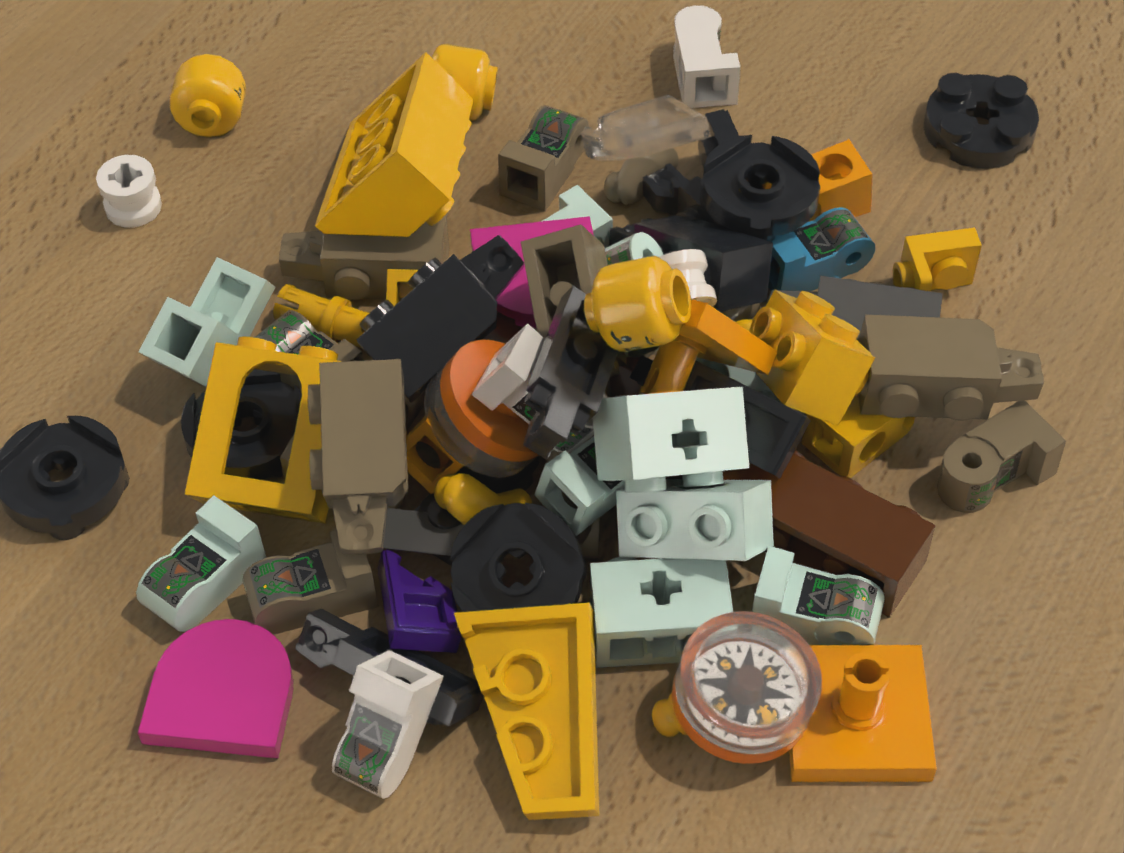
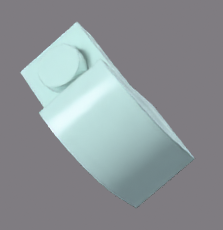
[138,257,276,387]

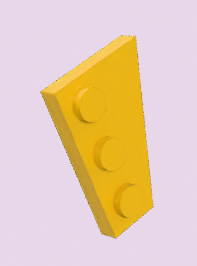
[454,603,599,820]

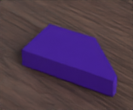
[377,550,462,653]

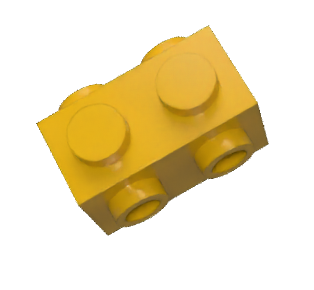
[750,289,875,426]

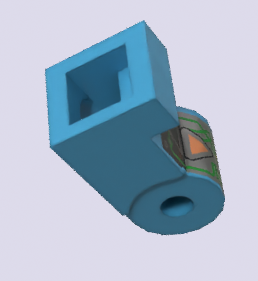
[768,207,876,292]

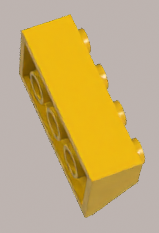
[315,52,474,237]

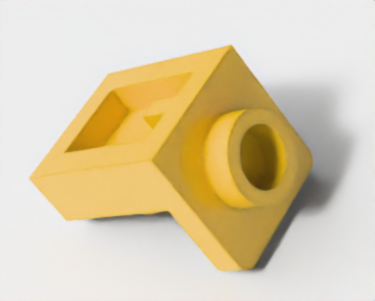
[892,227,982,292]

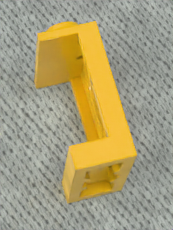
[185,336,342,524]

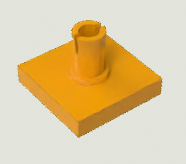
[639,299,778,395]
[787,645,937,782]

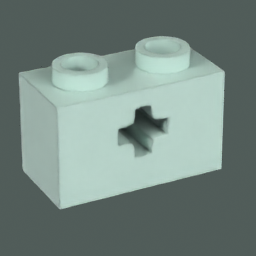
[593,387,749,493]
[616,479,774,561]
[590,557,735,668]

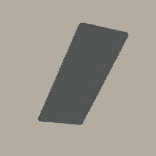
[383,508,464,556]

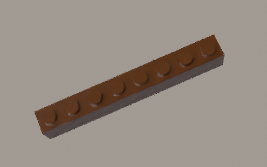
[483,311,936,618]

